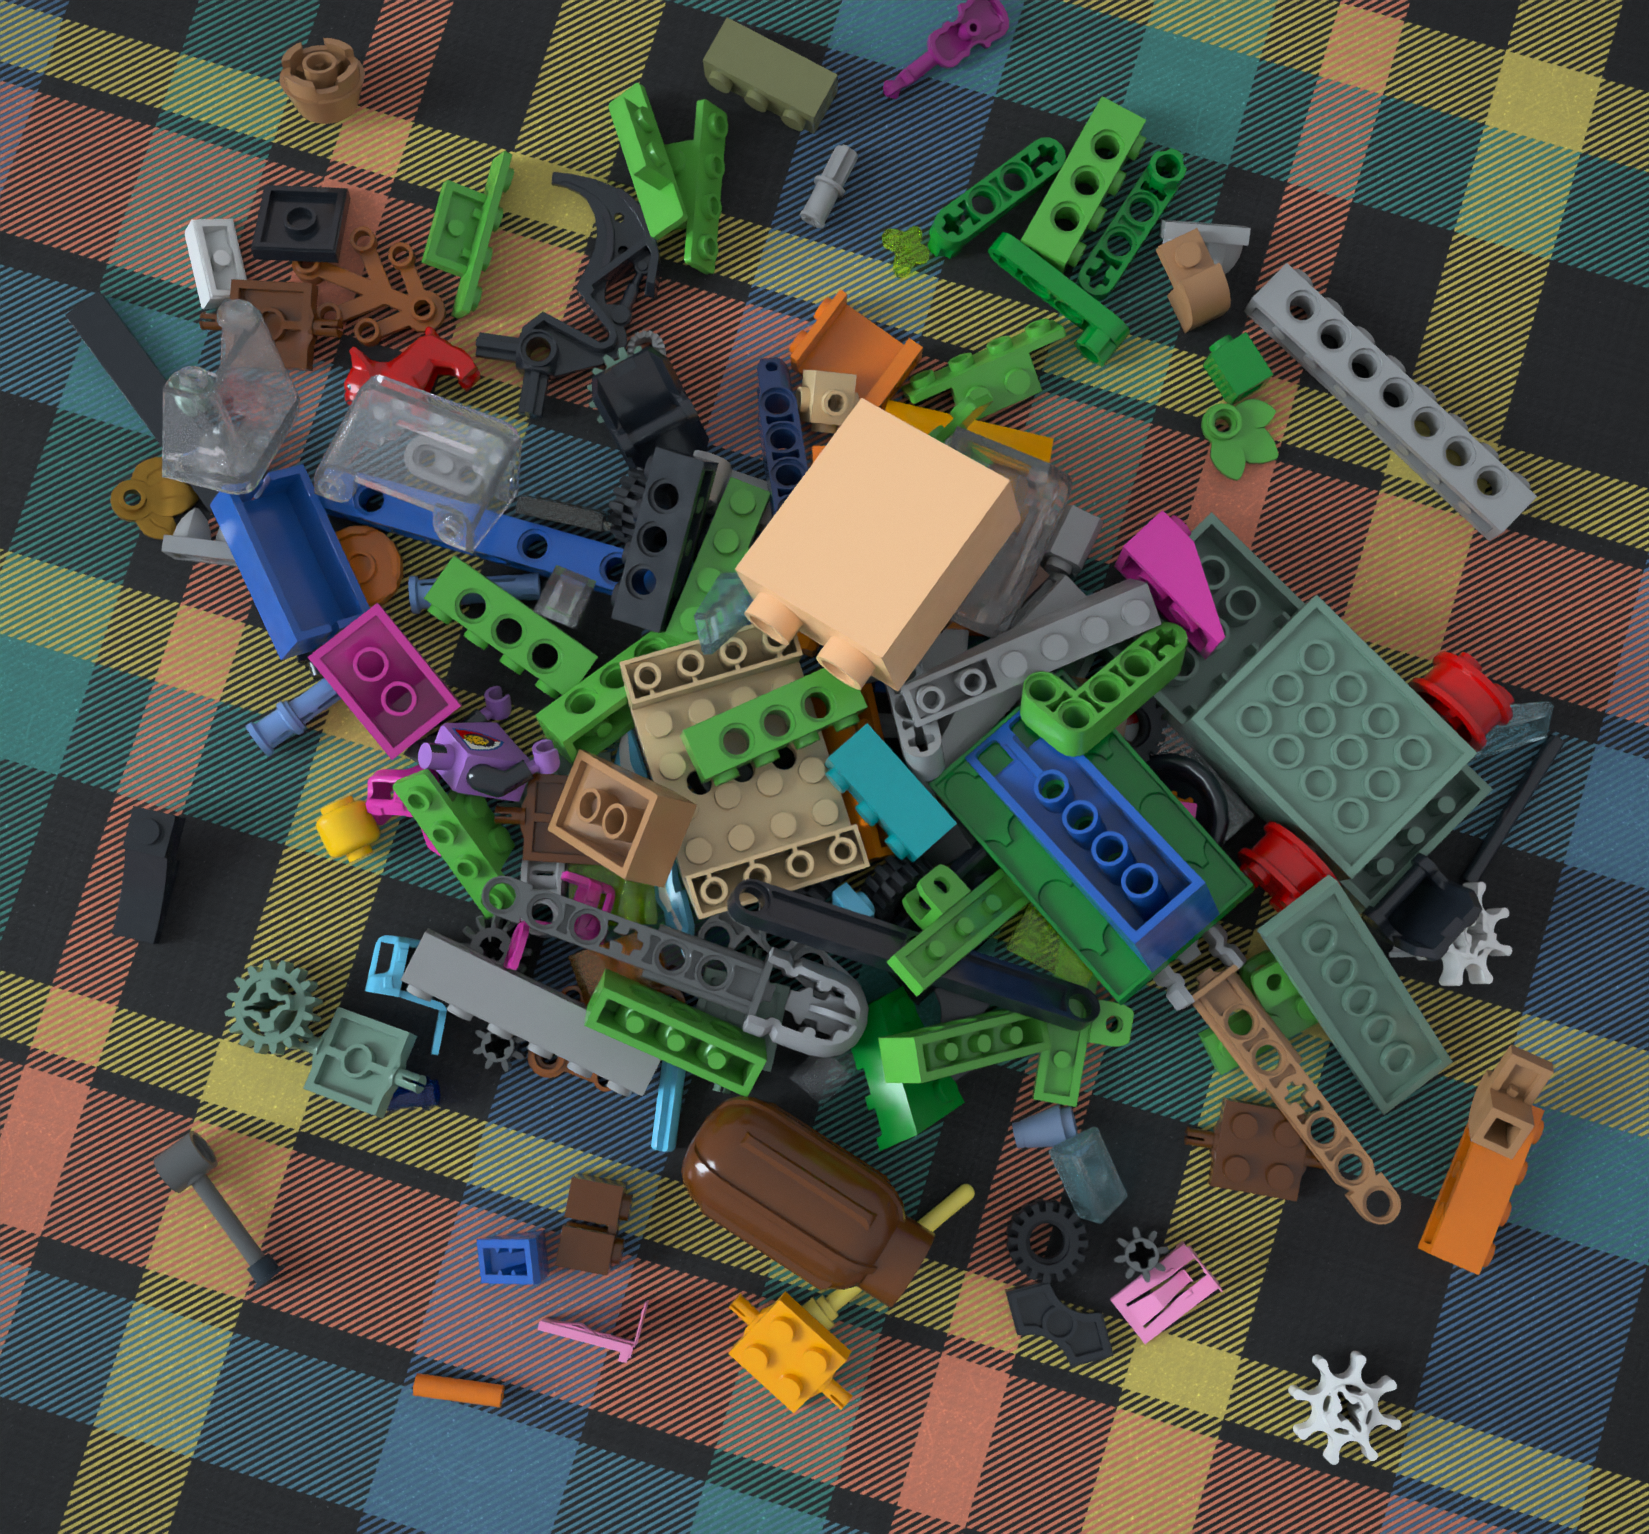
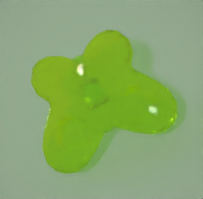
[882,226,930,278]

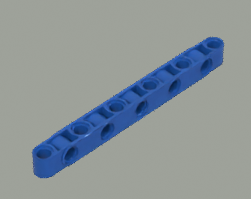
[315,465,752,630]

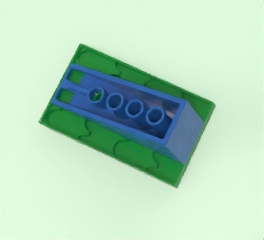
[929,669,1255,1006]

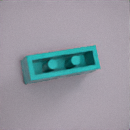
[824,723,957,863]

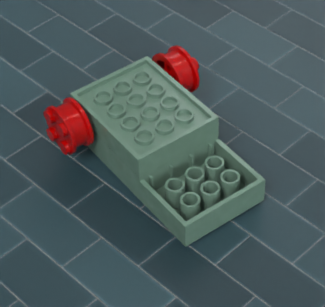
[1096,512,1514,914]

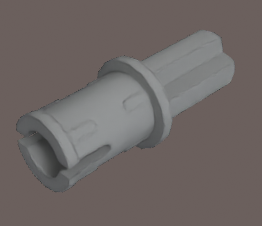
[800,144,858,229]

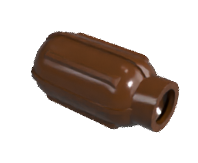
[681,1096,935,1308]

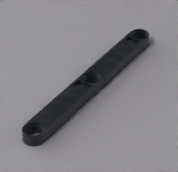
[727,879,1100,1031]

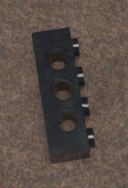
[611,447,719,633]

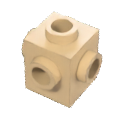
[795,369,859,433]

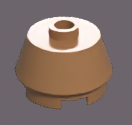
[279,38,365,124]

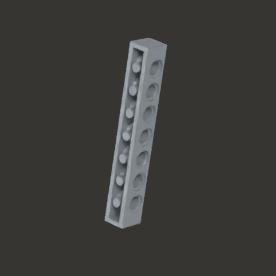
[1244,263,1537,541]

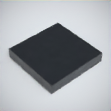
[251,185,351,263]

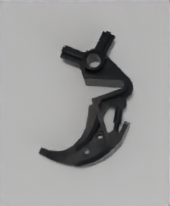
[476,172,662,419]

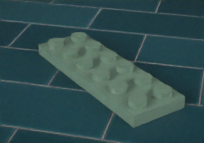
[1257,875,1453,1115]

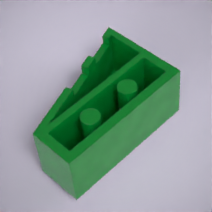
[851,986,965,1151]

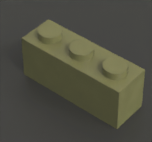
[703,17,838,134]

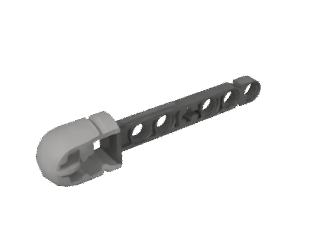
[481,875,869,1058]

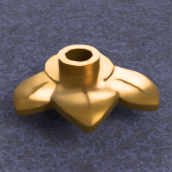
[110,456,199,540]

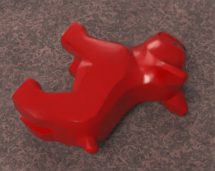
[344,326,480,433]

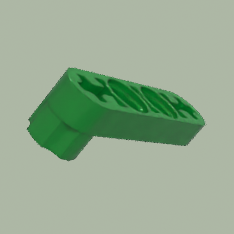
[927,137,1066,259]
[1077,148,1187,301]
[988,232,1130,367]

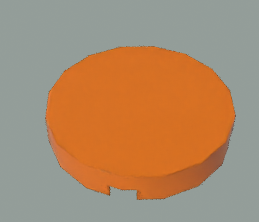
[335,526,403,608]

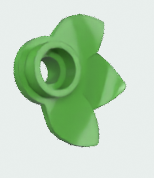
[1201,399,1279,481]

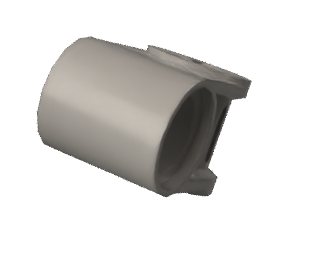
[521,858,569,938]

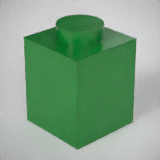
[1203,332,1274,405]

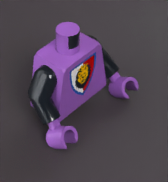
[418,686,560,802]

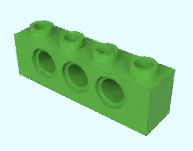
[1021,96,1147,274]
[424,556,598,700]
[535,631,681,766]
[680,668,868,787]
[584,968,767,1097]
[879,1008,1051,1083]

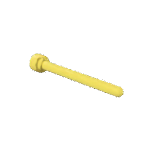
[802,1184,975,1331]

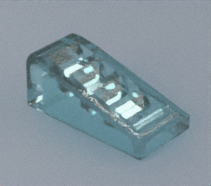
[694,572,753,655]
[1470,701,1554,762]

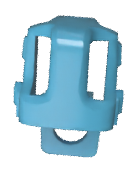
[365,935,447,1055]

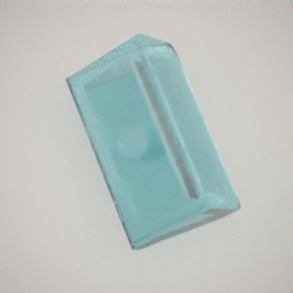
[1049,1127,1128,1224]

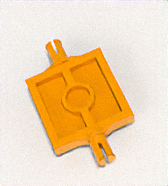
[728,1291,853,1413]

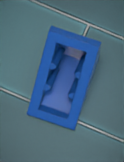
[476,1230,550,1285]

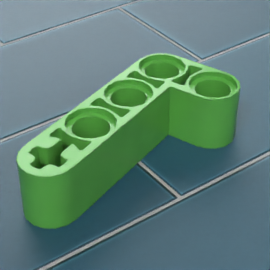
[1020,622,1188,757]

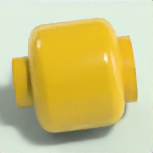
[316,795,381,863]

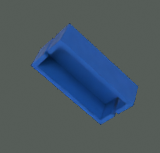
[210,464,370,660]

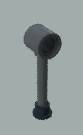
[154,1131,285,1290]

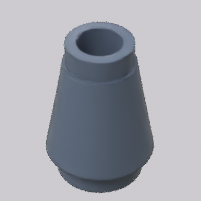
[1012,1104,1079,1149]

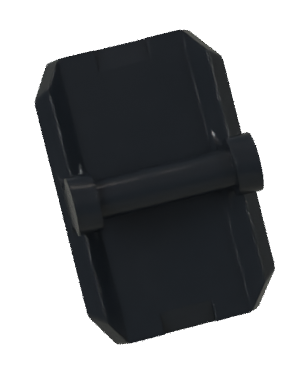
[592,346,709,469]
[1361,852,1482,961]

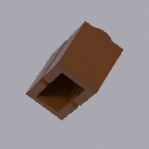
[555,1173,633,1276]

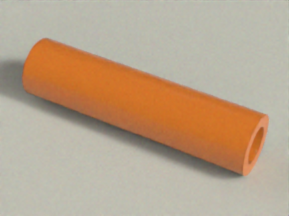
[413,1373,505,1408]

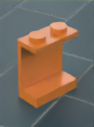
[789,289,923,410]

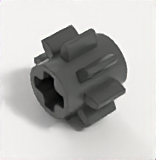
[473,1029,527,1072]
[1114,1227,1169,1283]

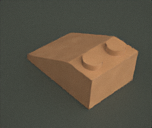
[547,749,697,888]

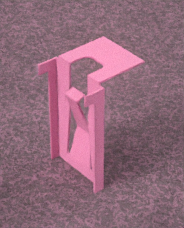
[1110,1241,1223,1344]
[537,1300,649,1363]

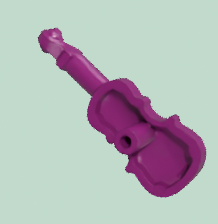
[883,0,1009,99]

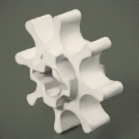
[1416,882,1512,986]
[1288,1351,1402,1465]

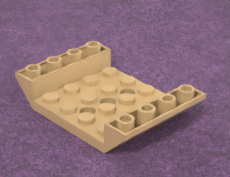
[619,624,870,920]

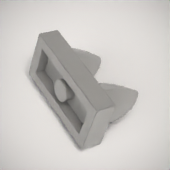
[1159,219,1251,274]
[161,508,238,567]

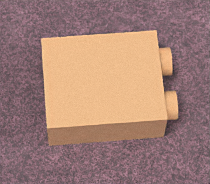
[735,398,1021,691]

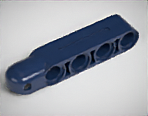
[757,357,808,518]

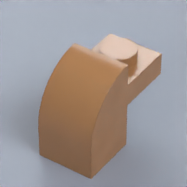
[1156,228,1231,333]
[1468,1045,1554,1159]

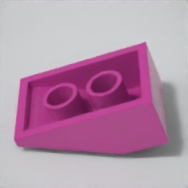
[1114,510,1225,660]
[308,603,462,760]

